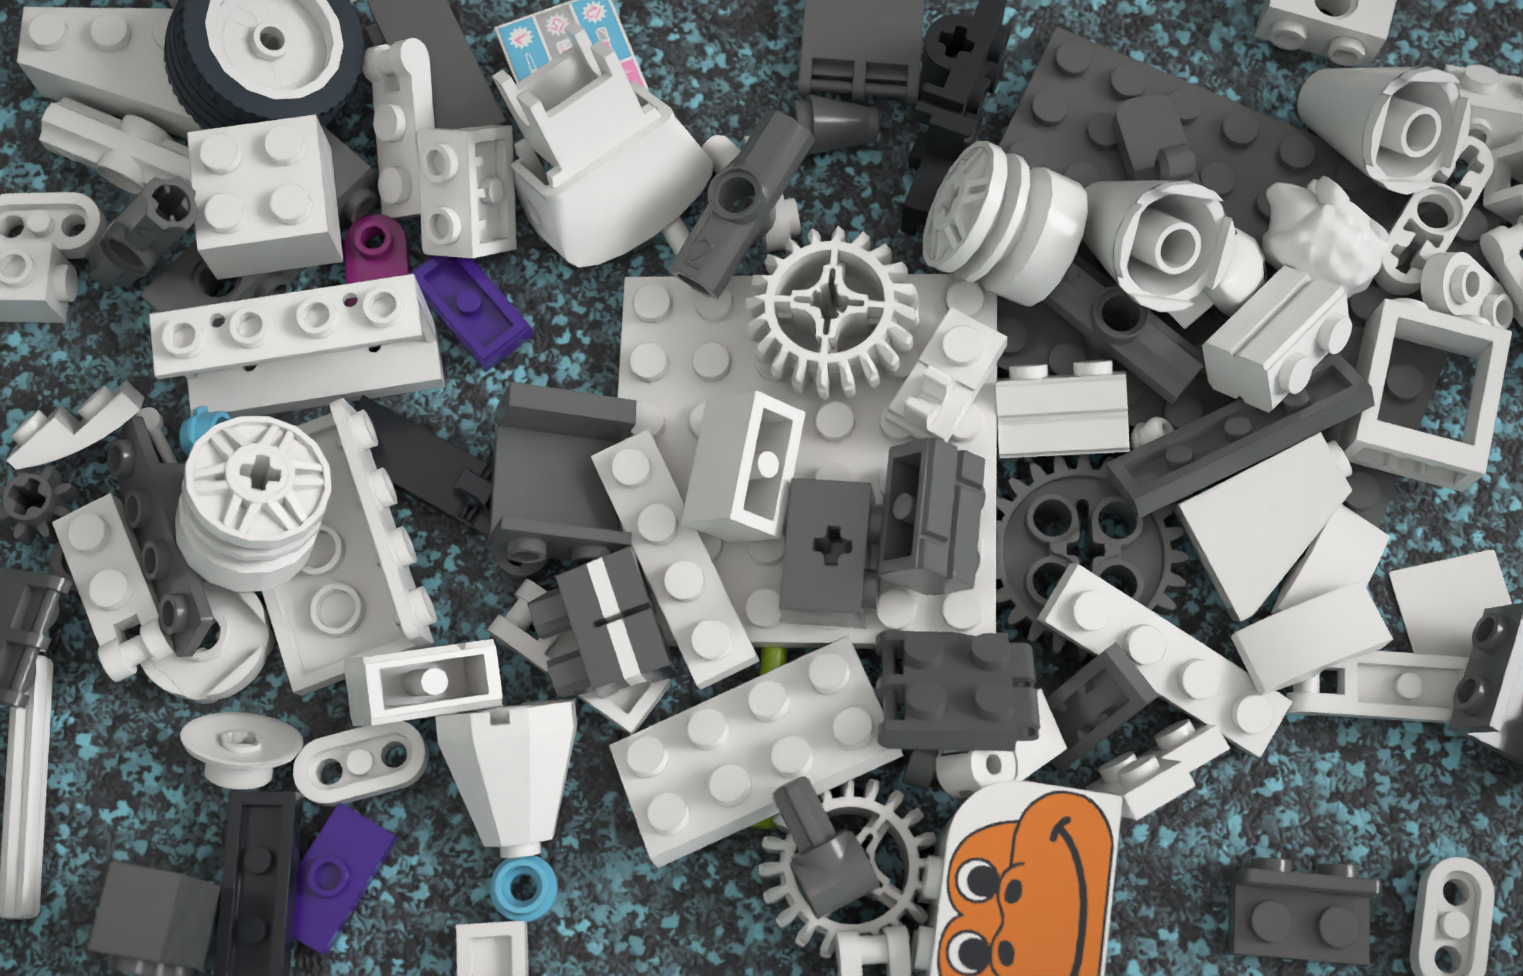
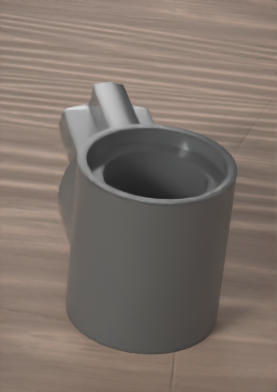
[773,776,880,920]

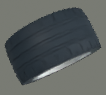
[164,0,365,130]

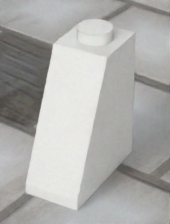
[1174,432,1352,622]

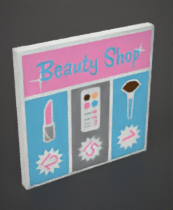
[494,0,649,91]

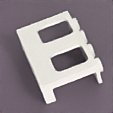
[149,274,445,419]

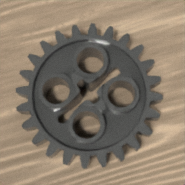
[996,454,1189,662]

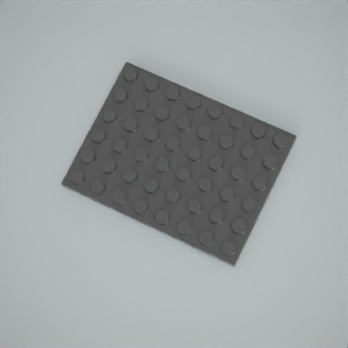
[937,26,1503,528]

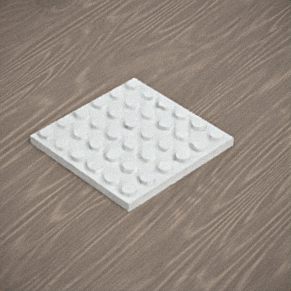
[618,274,997,649]

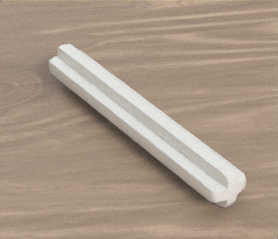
[0,655,53,920]

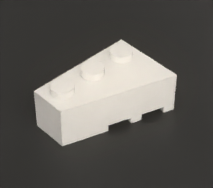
[17,7,204,139]

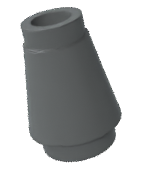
[788,94,879,155]

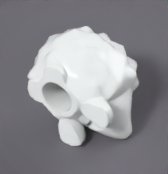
[1261,176,1390,299]

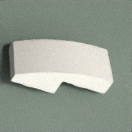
[6,380,144,470]
[1271,504,1390,615]
[1231,581,1393,696]

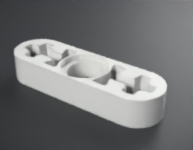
[1374,136,1494,295]

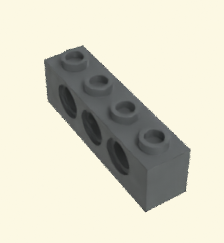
[140,126,380,327]

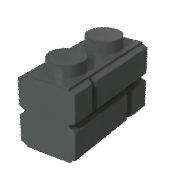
[876,438,986,596]

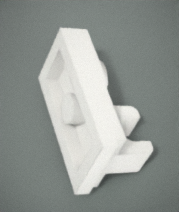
[885,307,1007,442]

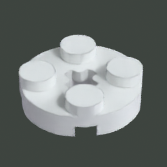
[139,582,275,704]

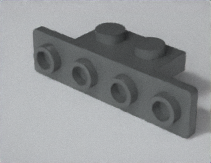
[107,416,213,657]

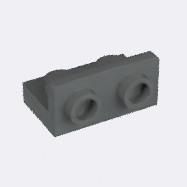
[1228,858,1380,967]

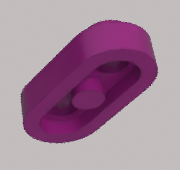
[344,214,411,307]

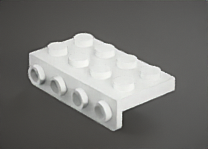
[251,398,437,696]

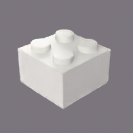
[187,114,343,280]

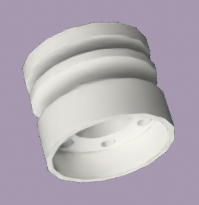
[923,141,1088,307]
[175,416,332,592]

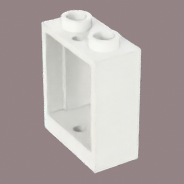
[1340,298,1512,492]

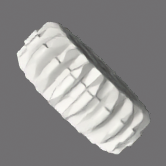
[745,226,919,400]
[759,779,936,959]

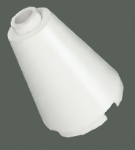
[1297,67,1471,195]
[1082,180,1235,312]

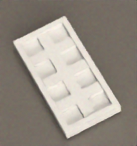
[609,636,904,868]

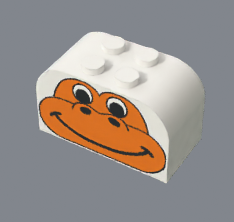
[910,780,1123,976]

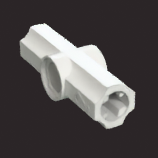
[39,97,192,195]

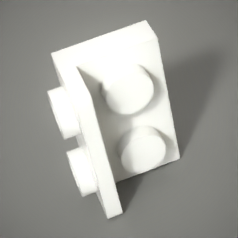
[417,125,517,258]

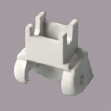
[492,22,713,267]

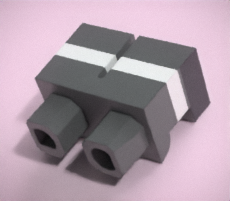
[527,546,678,699]

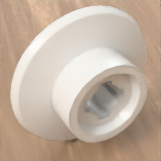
[180,712,304,790]

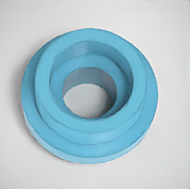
[490,855,558,922]

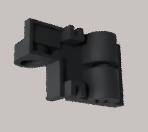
[901,0,1011,236]

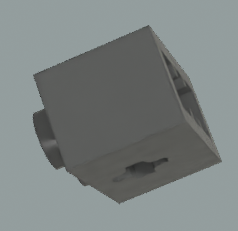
[779,478,883,628]

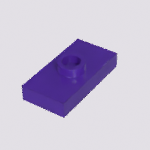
[408,255,534,373]
[293,803,399,955]

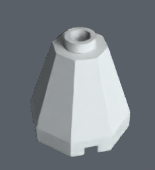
[435,699,577,858]

